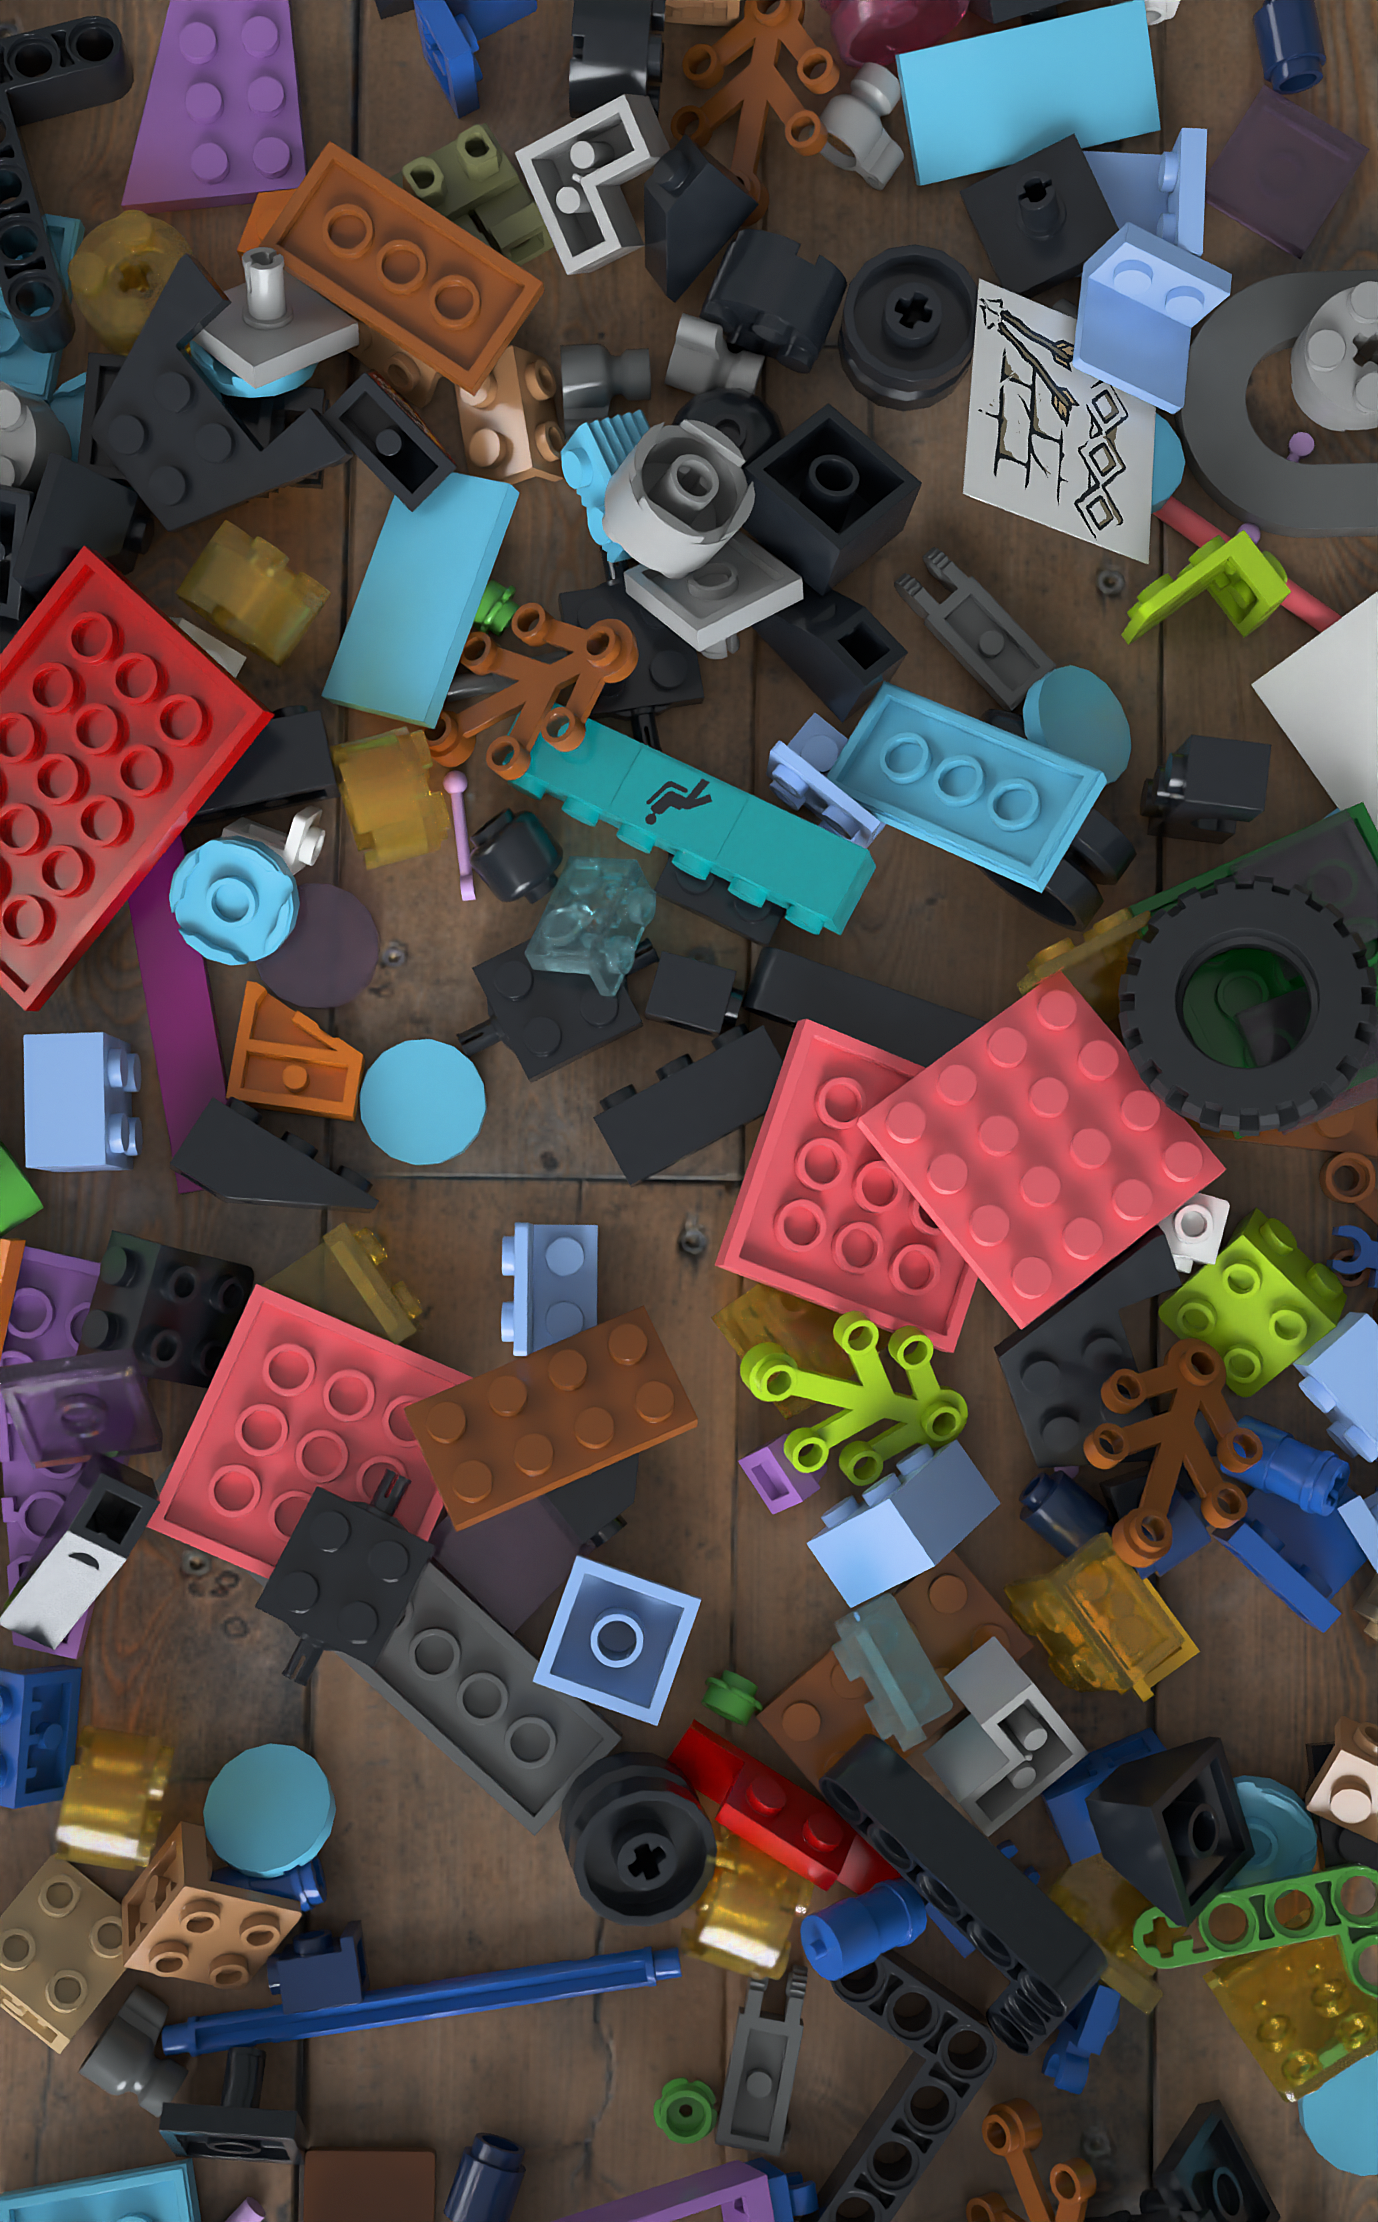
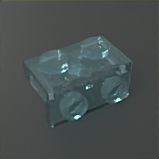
[524,856,656,997]
[831,1593,953,1752]

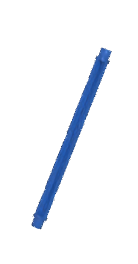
[162,1946,682,2057]

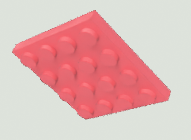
[856,969,1226,1330]
[715,1019,978,1353]
[146,1284,473,1579]

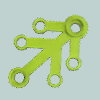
[740,1311,968,1486]

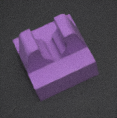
[738,1433,827,1514]

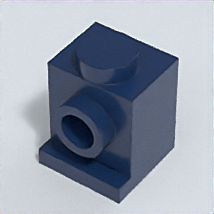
[267,1920,370,2015]

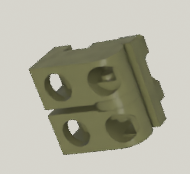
[388,122,554,267]

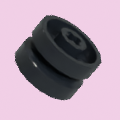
[837,244,978,412]
[974,808,1137,932]
[559,1751,718,1927]

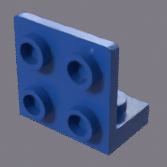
[413,0,537,119]
[1211,1486,1368,1633]
[0,1664,82,1809]

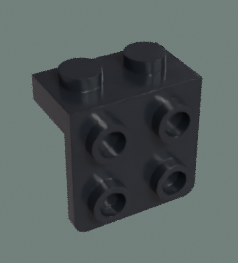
[76,1230,254,1389]

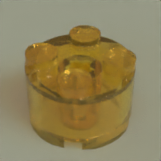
[68,209,195,355]
[175,520,331,668]
[330,726,451,871]
[55,1725,175,1872]
[680,1825,814,1980]

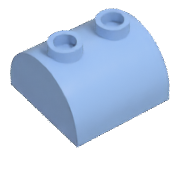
[533,1554,701,1726]

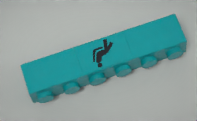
[503,702,876,935]

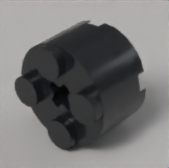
[569,0,666,121]
[699,229,848,374]

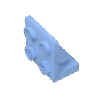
[1075,128,1207,277]
[1072,222,1232,414]
[766,712,887,849]
[501,1222,598,1356]

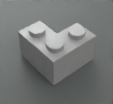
[515,94,671,275]
[922,1636,1088,1837]

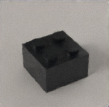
[741,403,922,597]

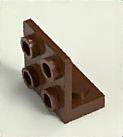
[303,2146,437,2222]

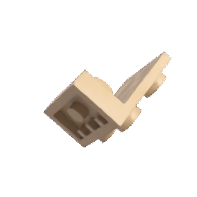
[0,1854,127,2054]

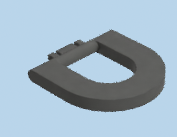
[1174,270,1378,538]

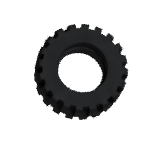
[1118,875,1378,1136]

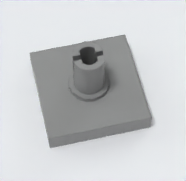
[192,247,359,389]
[624,530,804,660]

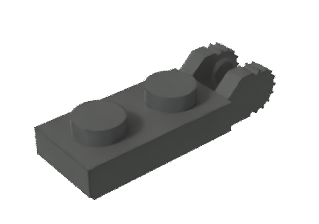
[894,547,1057,712]
[715,1956,808,2156]

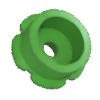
[472,579,521,637]
[701,1670,763,1727]
[653,2077,718,2144]

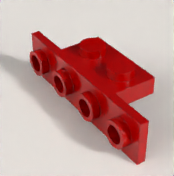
[667,1719,905,1895]

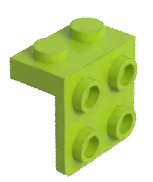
[1121,530,1291,645]
[1158,1207,1348,1397]

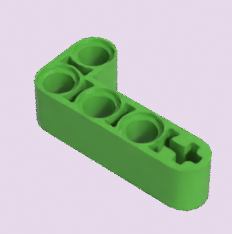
[1132,1864,1378,1998]

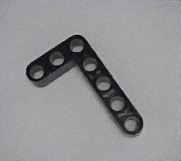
[0,16,134,353]
[819,1734,1108,2056]
[799,1949,997,2222]

